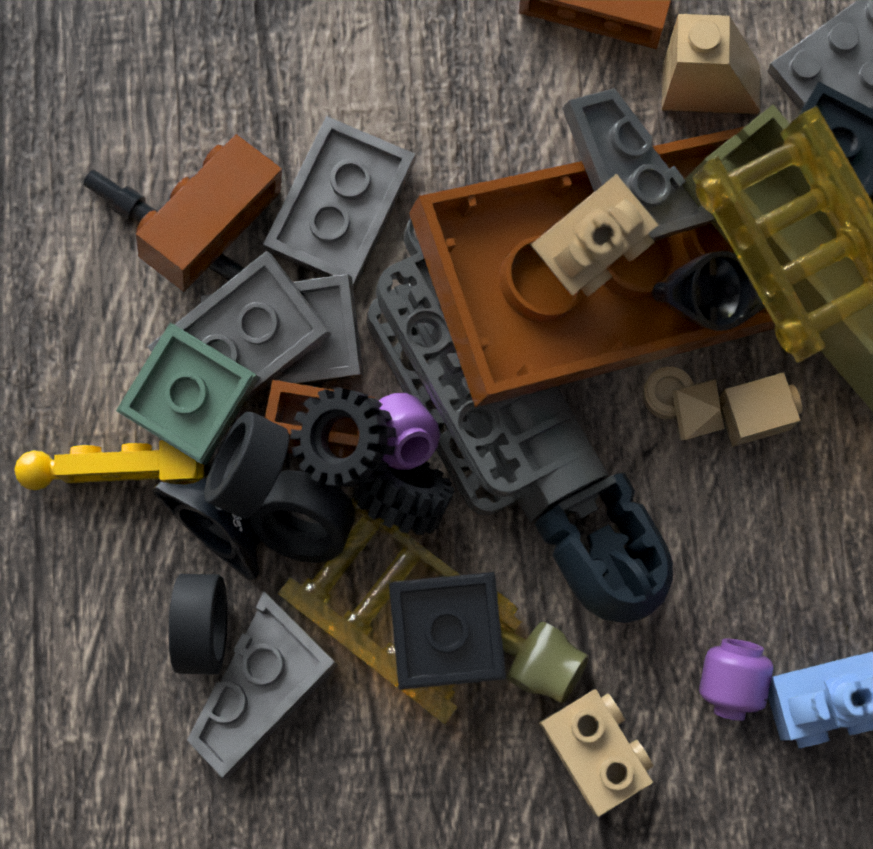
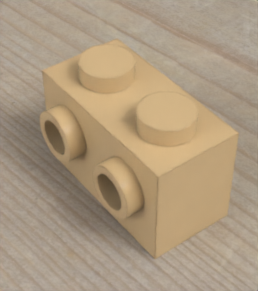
[539,689,654,817]

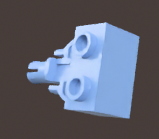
[768,652,873,748]

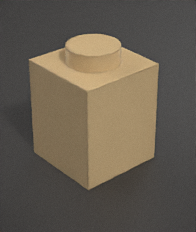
[719,372,802,447]

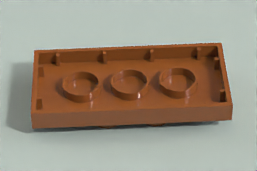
[409,126,796,408]

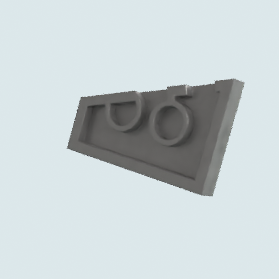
[562,88,715,241]
[187,591,339,779]

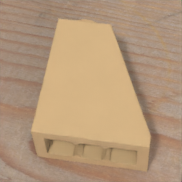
[662,14,760,114]

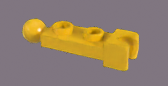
[14,440,204,490]

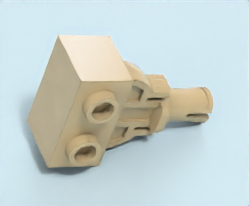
[531,174,658,297]

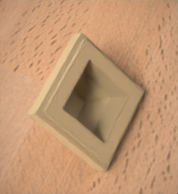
[672,380,725,440]

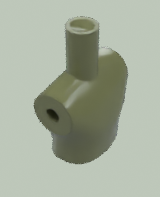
[500,622,589,703]

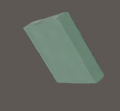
[116,322,260,465]

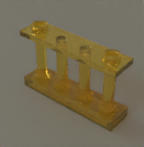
[692,106,873,363]
[278,498,522,725]

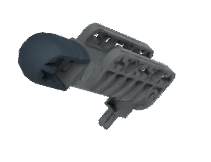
[366,218,673,623]

